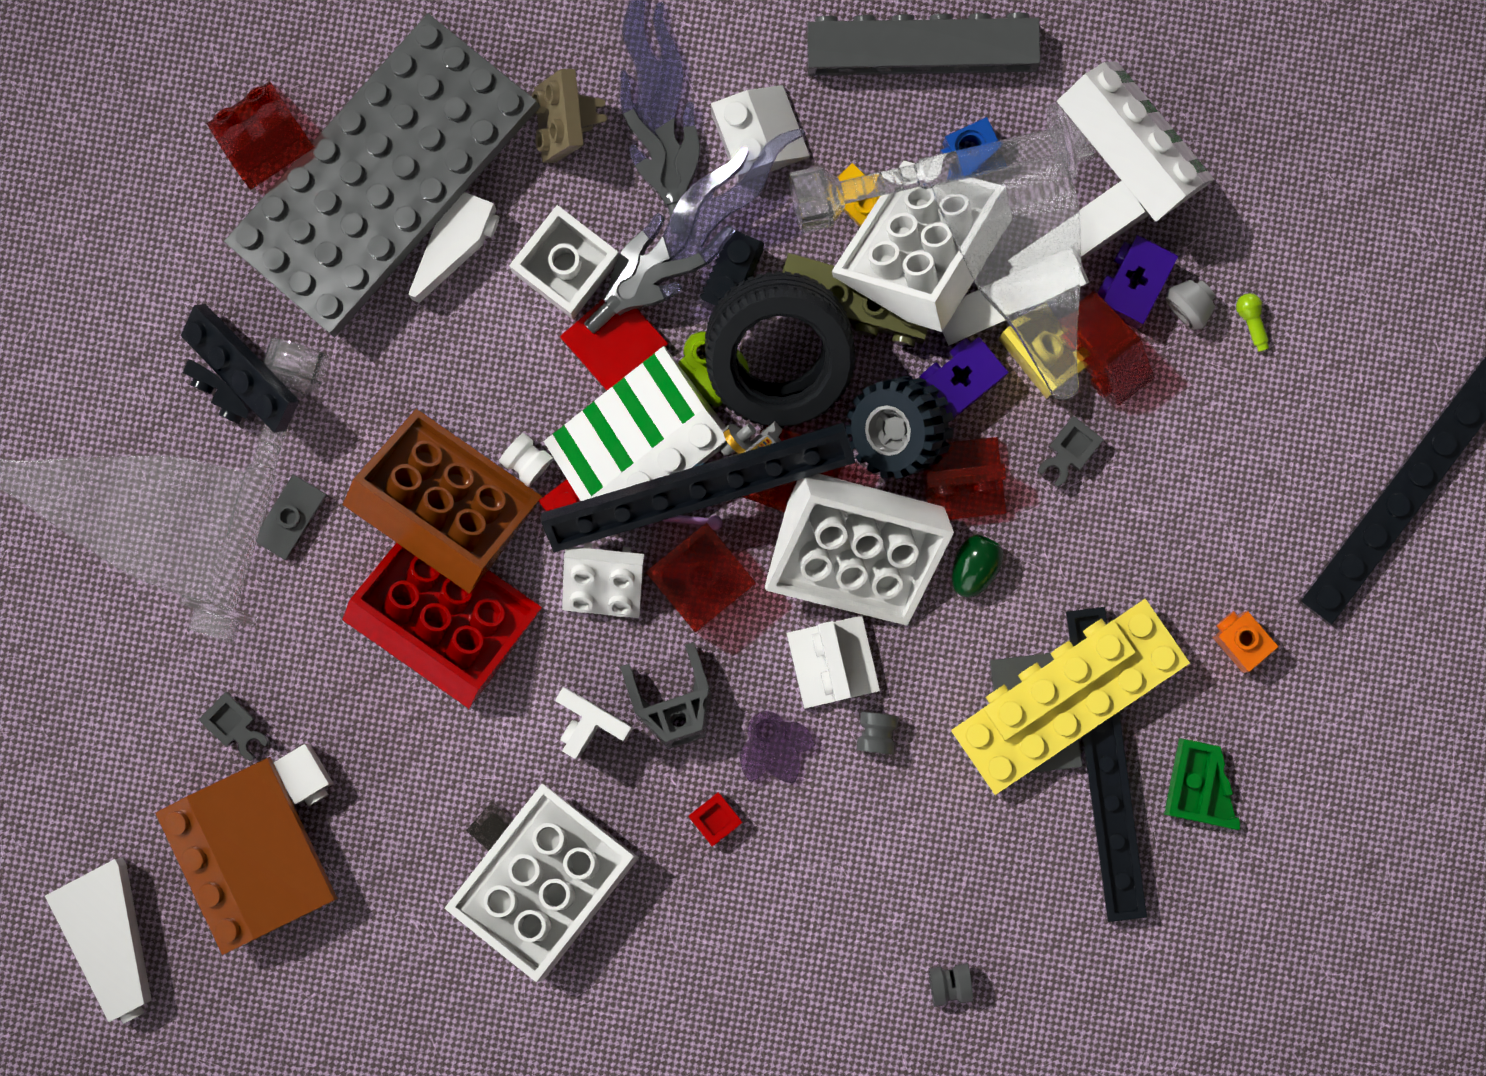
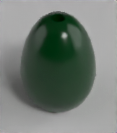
[952,534,1003,598]

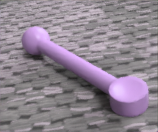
[662,515,723,530]

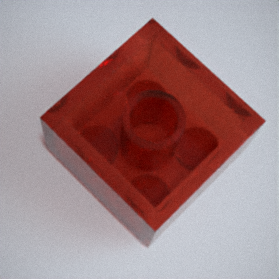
[646,522,756,634]

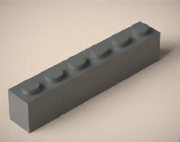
[807,12,1040,76]

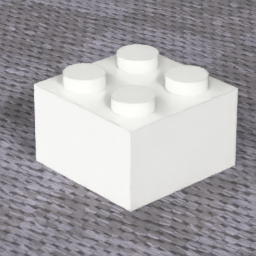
[509,205,619,319]

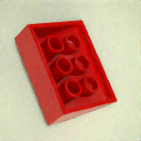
[342,543,542,709]

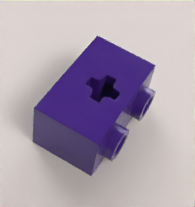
[1096,235,1178,330]
[919,337,1009,423]

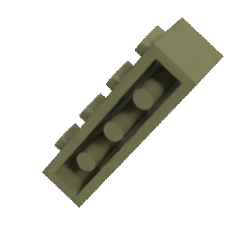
[782,253,928,348]

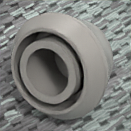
[1165,280,1216,330]

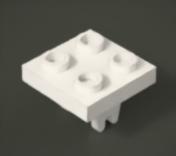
[562,543,644,618]

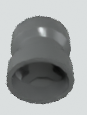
[856,711,899,755]
[929,963,973,1007]

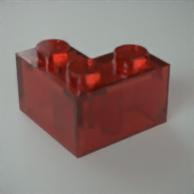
[1058,291,1155,406]

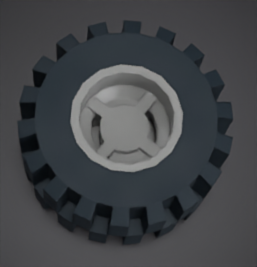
[846,376,954,479]

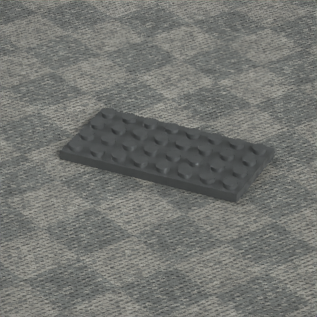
[224,13,540,338]

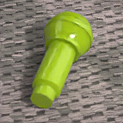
[1236,293,1269,352]

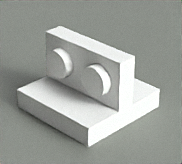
[786,615,880,709]
[555,687,634,759]

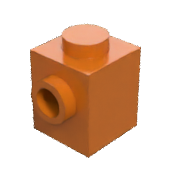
[1212,611,1278,673]

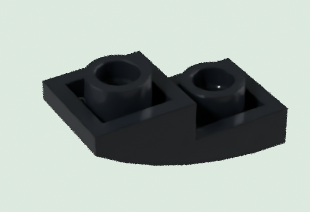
[182,359,256,424]

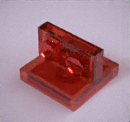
[923,437,1006,521]

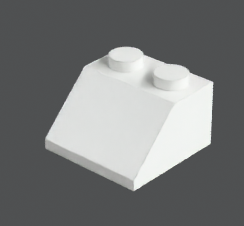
[711,85,810,184]

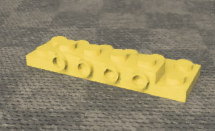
[951,599,1190,795]

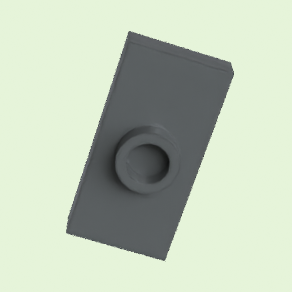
[253,474,328,561]

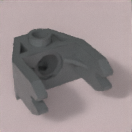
[620,642,712,749]

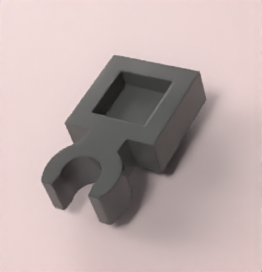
[1037,416,1104,488]
[198,692,270,761]

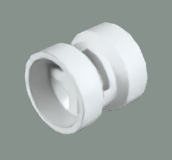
[499,433,553,487]

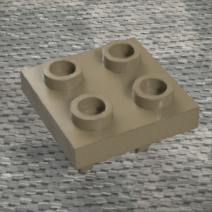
[532,69,607,163]

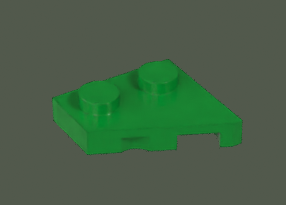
[1164,738,1240,830]

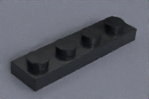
[180,304,300,433]

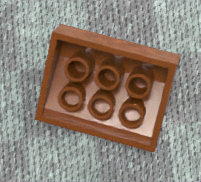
[342,409,542,594]
[155,757,338,955]

